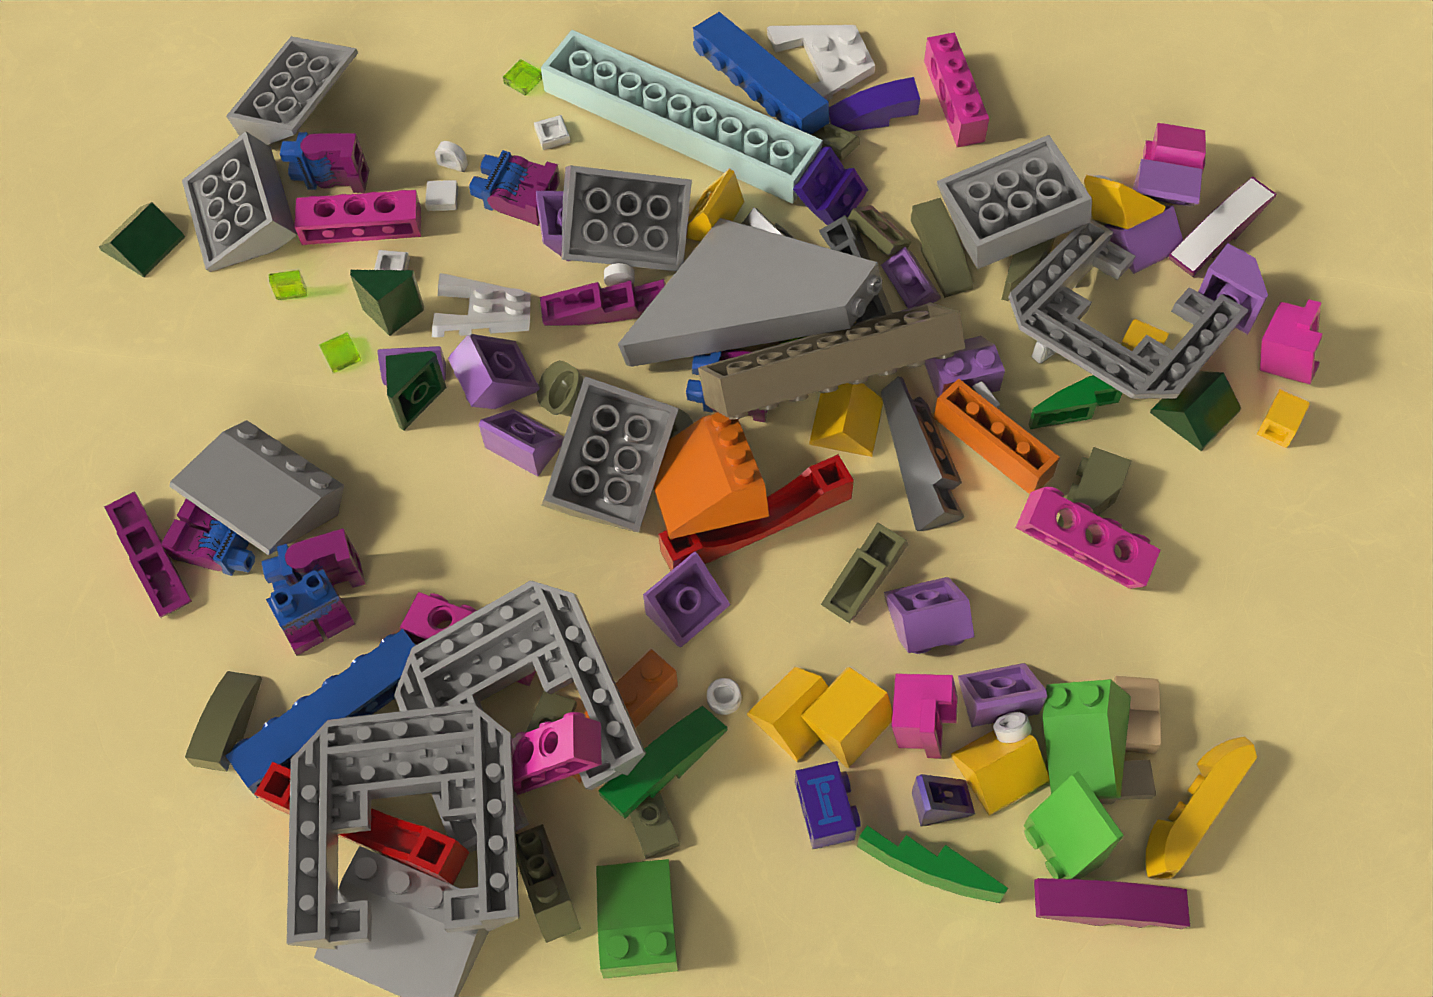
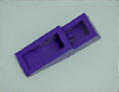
[829,77,920,132]

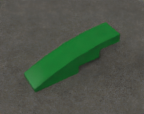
[1028,375,1122,429]
[598,705,728,819]
[857,825,1008,903]

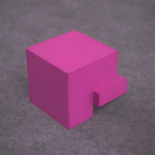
[1143,123,1206,173]
[1260,299,1323,384]
[892,674,958,759]

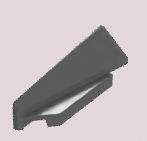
[819,215,893,323]
[881,376,964,531]

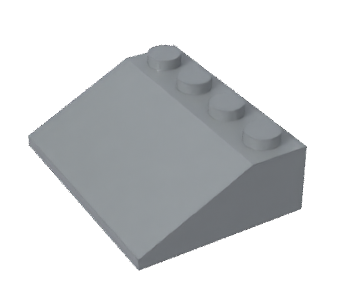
[226,36,358,145]
[182,131,297,272]
[937,135,1092,269]
[562,165,692,271]
[541,376,679,533]
[170,420,344,555]
[314,846,489,997]

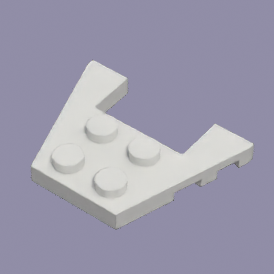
[767,25,875,101]
[432,273,531,337]

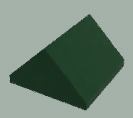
[99,202,185,277]
[350,269,424,336]
[386,351,447,431]
[1150,371,1241,451]

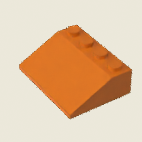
[653,412,769,539]

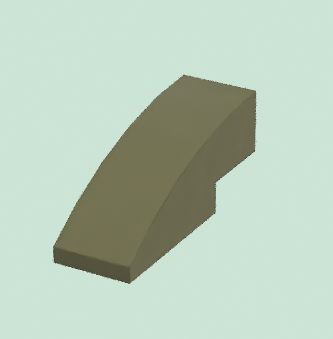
[910,197,973,298]
[1001,237,1055,301]
[821,522,908,623]
[185,671,262,772]

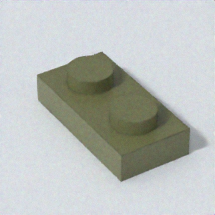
[848,205,911,256]

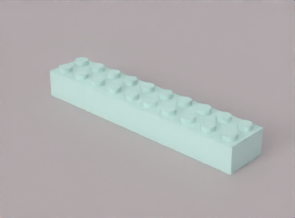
[541,30,823,204]

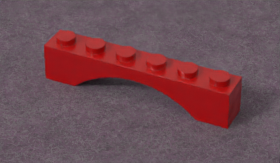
[658,454,854,571]
[254,762,470,885]

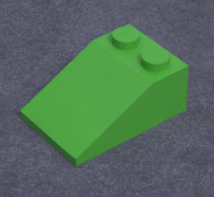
[1042,679,1131,799]
[1024,771,1124,879]
[596,859,678,979]

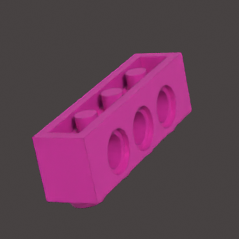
[924,32,989,147]
[294,190,421,245]
[1015,487,1161,589]
[400,592,536,686]
[512,712,602,795]

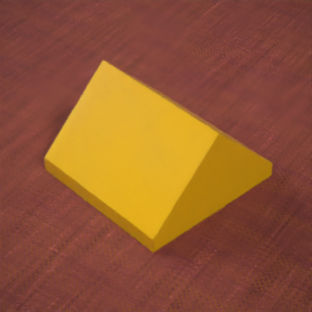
[686,168,745,241]
[1084,175,1166,229]
[809,383,883,457]
[747,667,828,762]
[801,667,893,768]
[951,730,1050,816]

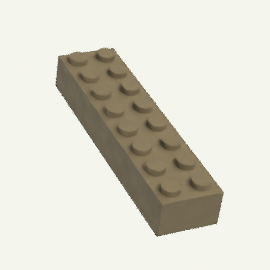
[698,302,965,419]

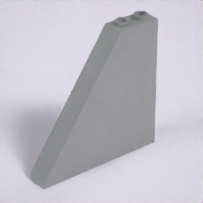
[618,218,882,367]

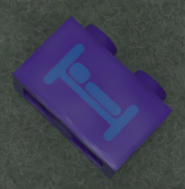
[795,761,861,850]

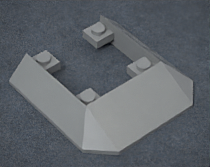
[1009,219,1249,399]
[394,580,646,852]
[287,703,519,950]

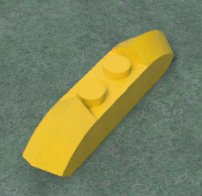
[1146,737,1257,880]

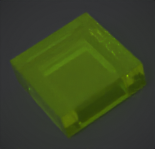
[503,59,542,96]
[269,270,307,300]
[319,332,362,373]

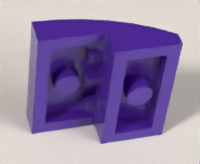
[793,147,868,225]

